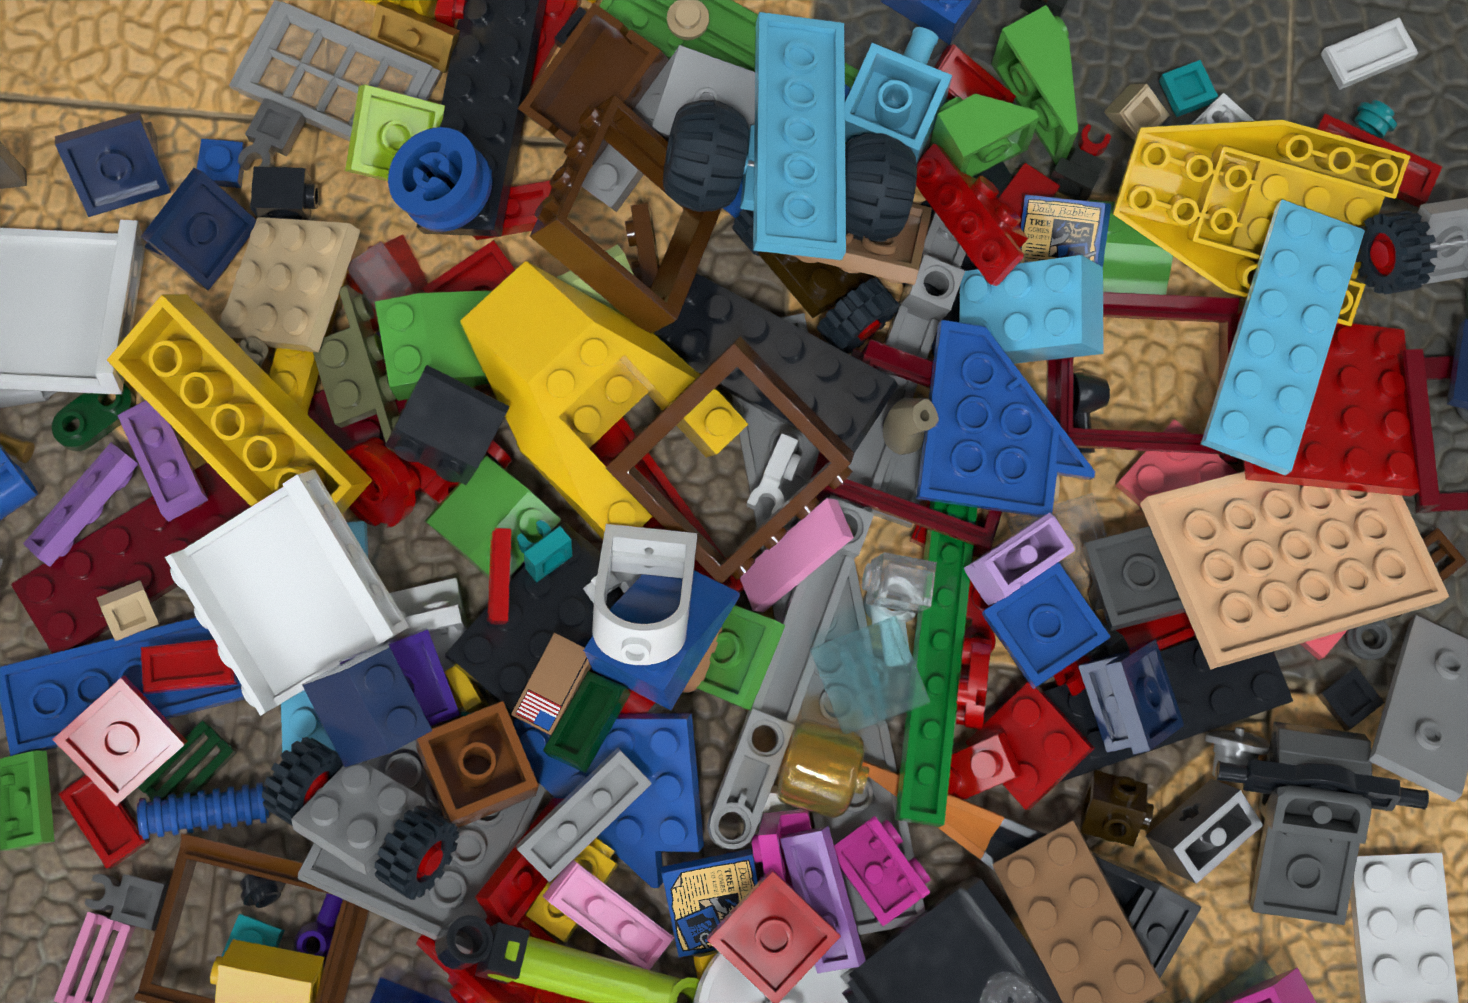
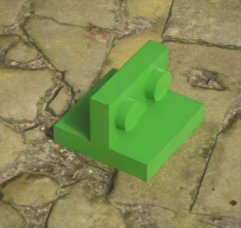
[697,605,786,710]

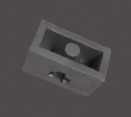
[1145,779,1263,884]

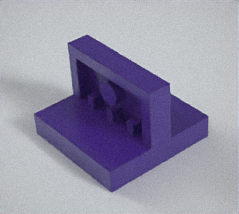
[339,627,460,726]

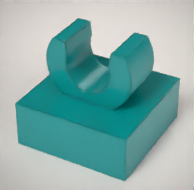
[517,520,573,582]

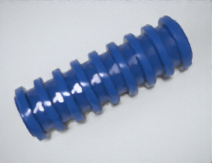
[137,782,269,840]

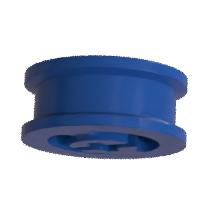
[388,127,492,232]

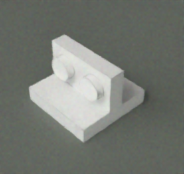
[387,578,468,671]

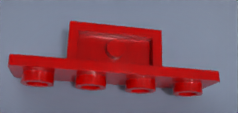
[916,144,1028,286]

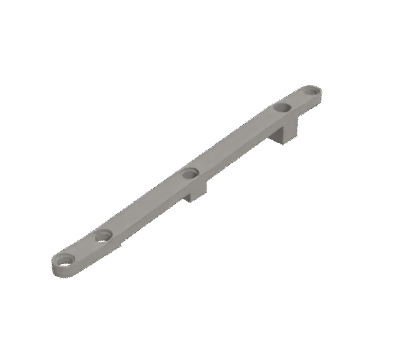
[707,211,966,849]

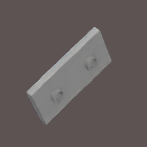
[651,45,755,136]
[1368,615,1468,802]

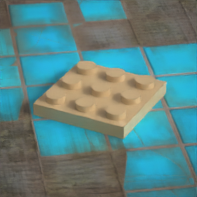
[219,217,361,353]

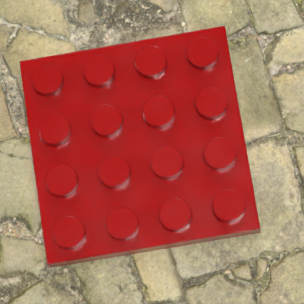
[1237,311,1420,497]

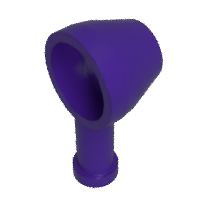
[294,893,343,967]

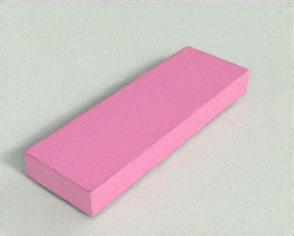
[740,498,854,613]
[543,860,674,970]

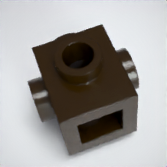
[1080,770,1154,847]

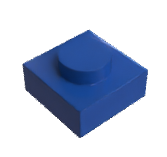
[197,139,246,188]

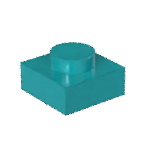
[1159,60,1218,118]
[222,914,285,957]

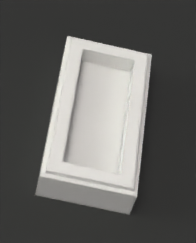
[1321,18,1418,90]

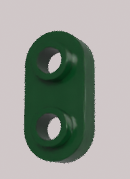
[52,384,136,451]

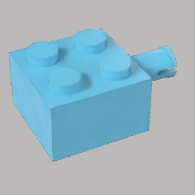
[845,27,952,163]

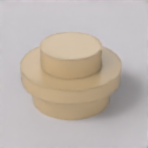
[667,0,709,40]

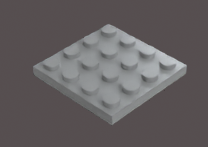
[298,740,546,954]

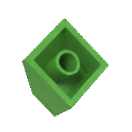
[930,94,1040,177]
[1090,200,1173,295]
[425,455,561,579]

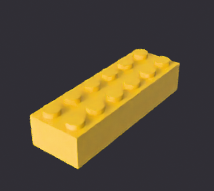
[107,294,373,514]

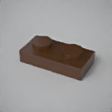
[625,203,660,289]

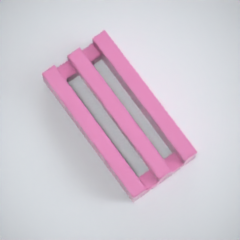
[54,912,136,1003]

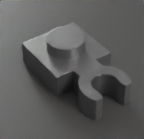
[238,98,306,171]
[84,874,169,931]

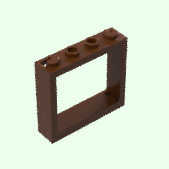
[530,95,721,334]
[606,336,855,584]

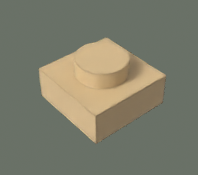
[97,581,159,641]

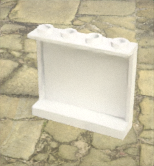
[0,220,146,394]
[165,469,409,716]

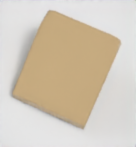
[1104,84,1170,140]

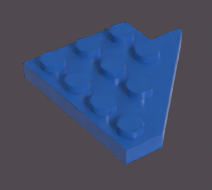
[916,320,1095,517]
[513,713,704,888]

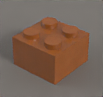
[416,701,539,828]

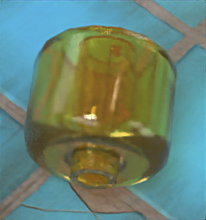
[776,718,869,818]

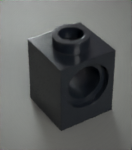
[250,166,319,221]

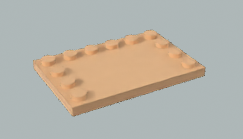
[1140,471,1450,669]

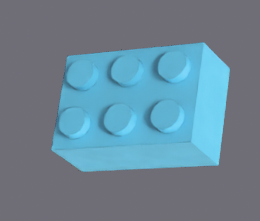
[959,255,1104,364]

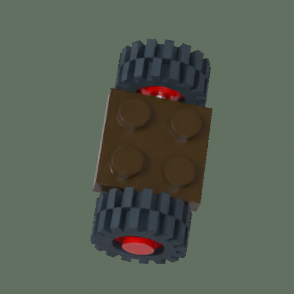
[732,209,900,354]

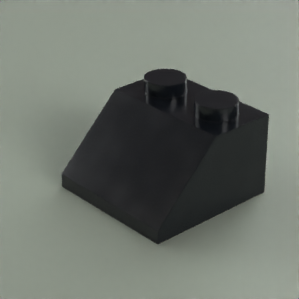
[385,365,510,485]

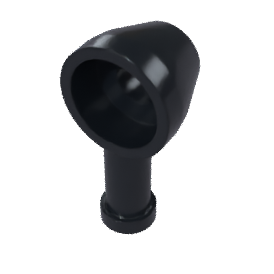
[1073,372,1110,454]

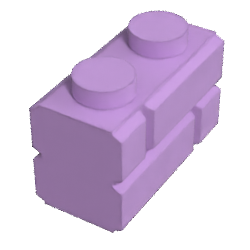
[964,513,1075,606]

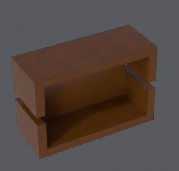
[518,3,669,165]

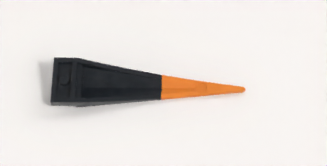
[851,757,1202,978]

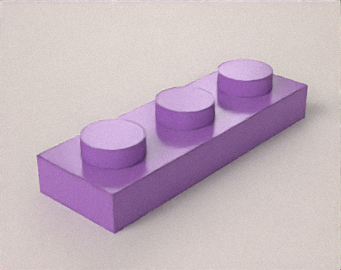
[117,400,208,522]
[23,442,138,567]
[780,826,866,974]

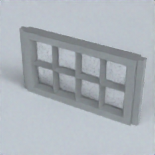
[229,0,441,142]

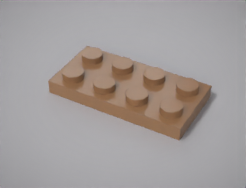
[992,821,1167,1003]

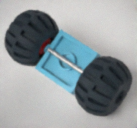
[663,100,917,242]

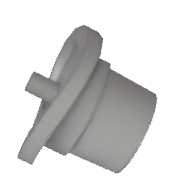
[1205,727,1270,777]

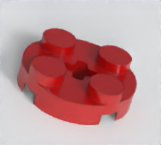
[345,437,420,528]
[956,637,992,729]

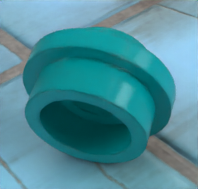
[1354,100,1397,138]

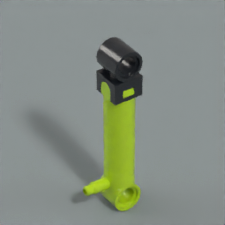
[435,915,700,1003]

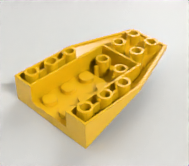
[1112,119,1410,326]

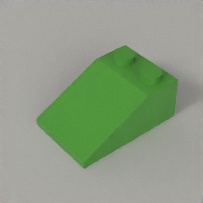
[991,5,1078,165]
[375,291,492,401]

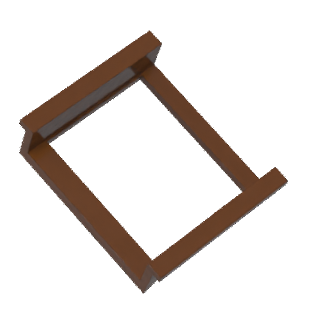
[134,833,370,1003]

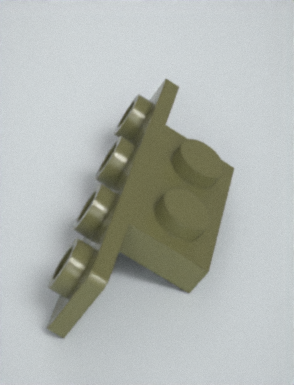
[313,285,399,453]

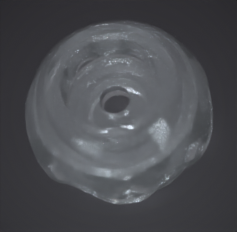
[980,972,1038,1003]

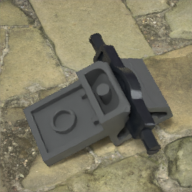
[1215,721,1429,925]

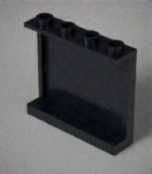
[840,875,1063,1003]

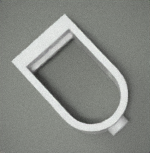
[592,524,697,665]

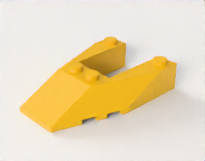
[460,261,748,539]

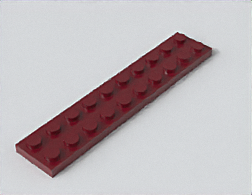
[11,359,407,654]

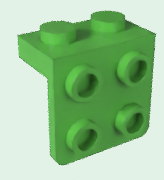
[0,751,55,851]

